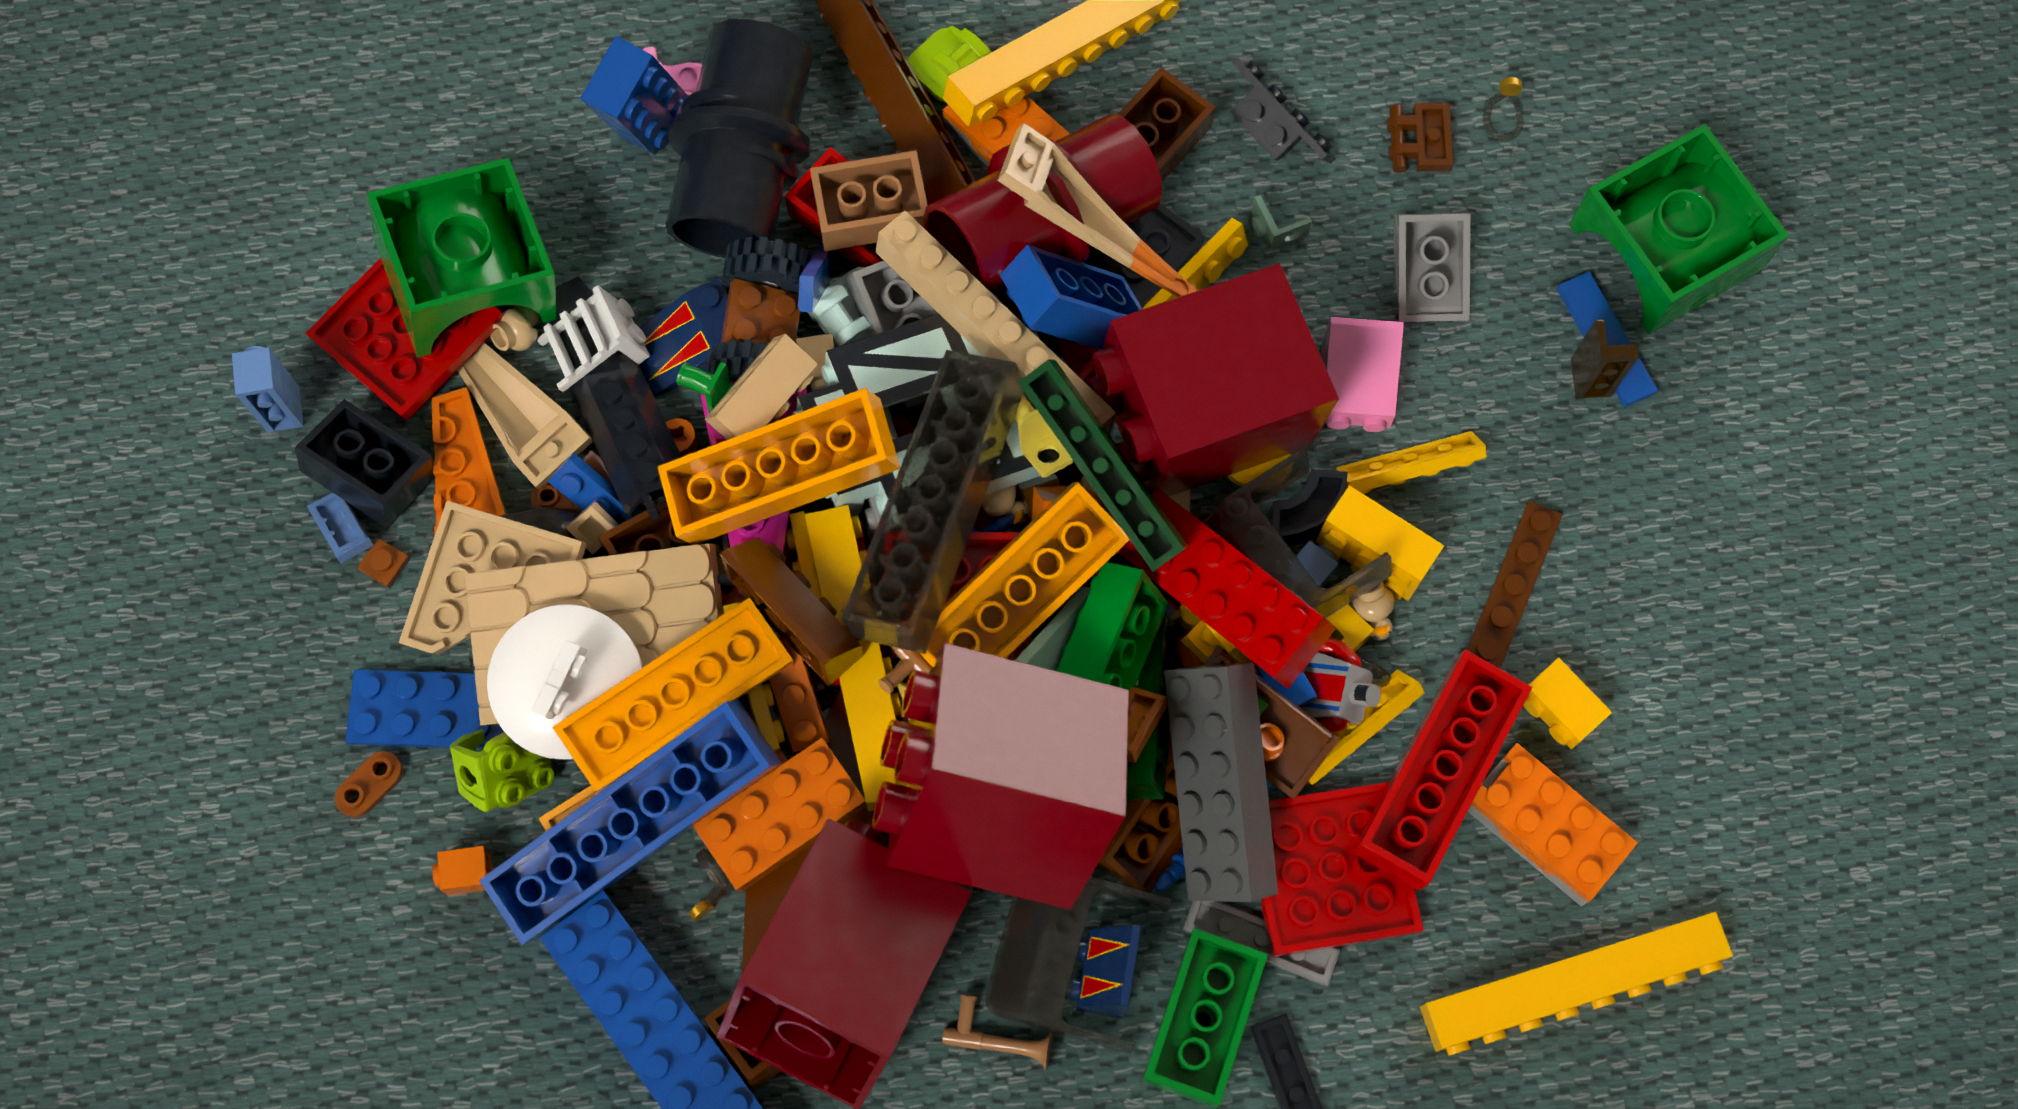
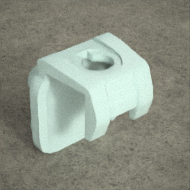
[807,267,870,348]

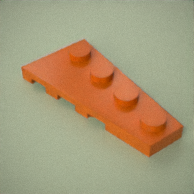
[432,387,508,536]

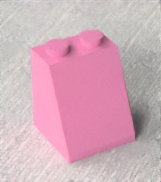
[1321,317,1404,432]

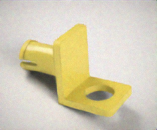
[1005,393,1073,478]

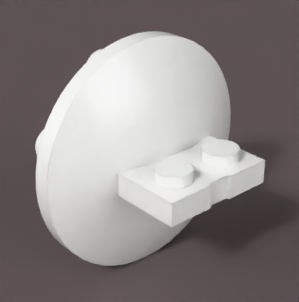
[487,605,643,759]

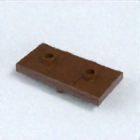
[1204,646,1341,800]

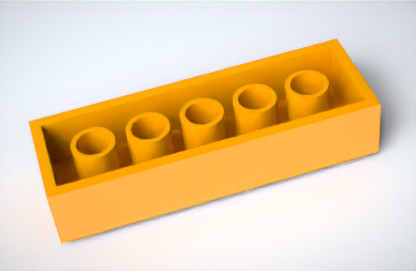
[657,388,901,545]
[907,482,1130,667]

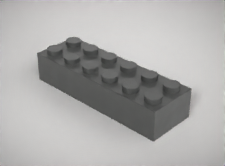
[1164,662,1278,902]

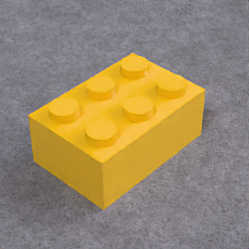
[1316,485,1444,601]

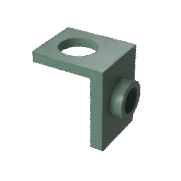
[1251,195,1312,250]

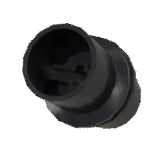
[665,19,813,258]

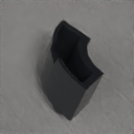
[1268,469,1348,548]

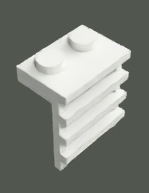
[537,285,650,392]

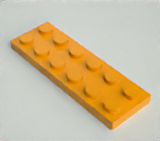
[552,597,793,793]

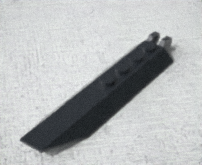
[551,276,681,522]

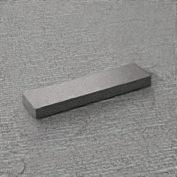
[1183,901,1340,987]

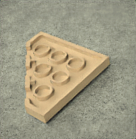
[399,501,587,655]

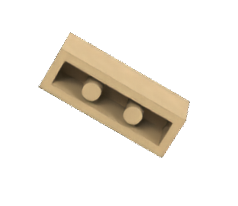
[705,334,818,440]

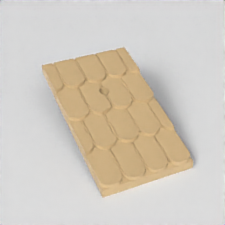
[464,543,724,726]

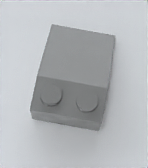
[1394,213,1471,322]

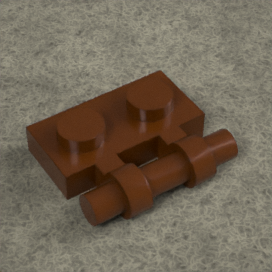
[1387,103,1454,173]

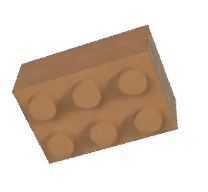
[810,150,928,251]

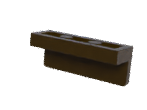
[1571,319,1639,399]

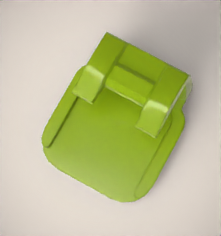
[908,26,992,102]
[450,729,554,812]

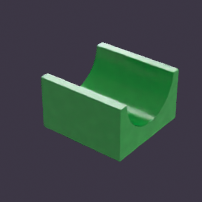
[1569,124,1789,335]
[367,158,557,357]

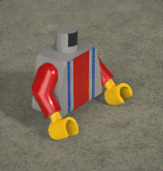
[1301,637,1381,735]

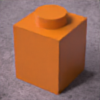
[433,846,492,896]

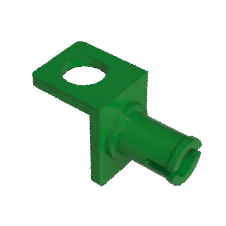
[676,362,734,413]

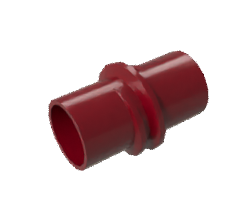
[923,113,1162,295]

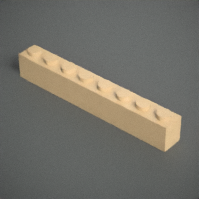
[876,211,1116,431]

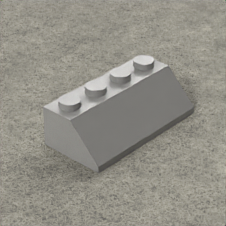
[845,261,939,412]

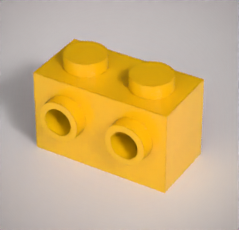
[1524,658,1612,750]

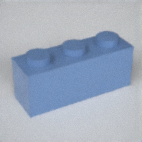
[232,346,304,432]

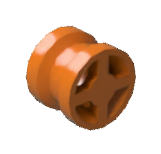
[666,418,698,457]

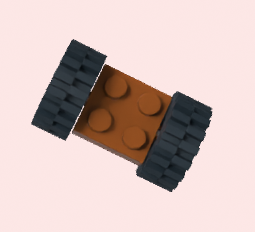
[707,237,812,381]

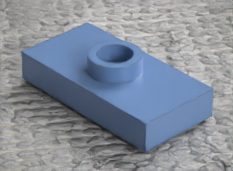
[307,493,374,564]

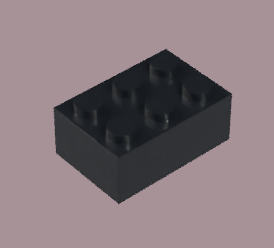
[295,399,434,528]

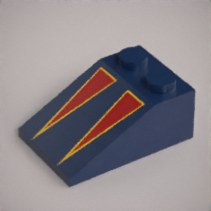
[639,278,728,397]
[1070,925,1141,1019]

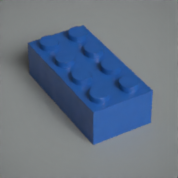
[580,36,688,155]
[1000,244,1143,350]

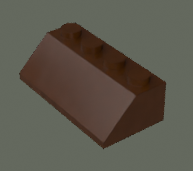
[720,537,863,686]
[1097,730,1182,899]

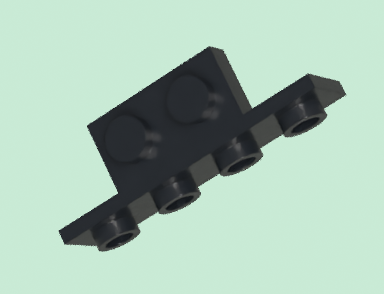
[1231,58,1336,163]

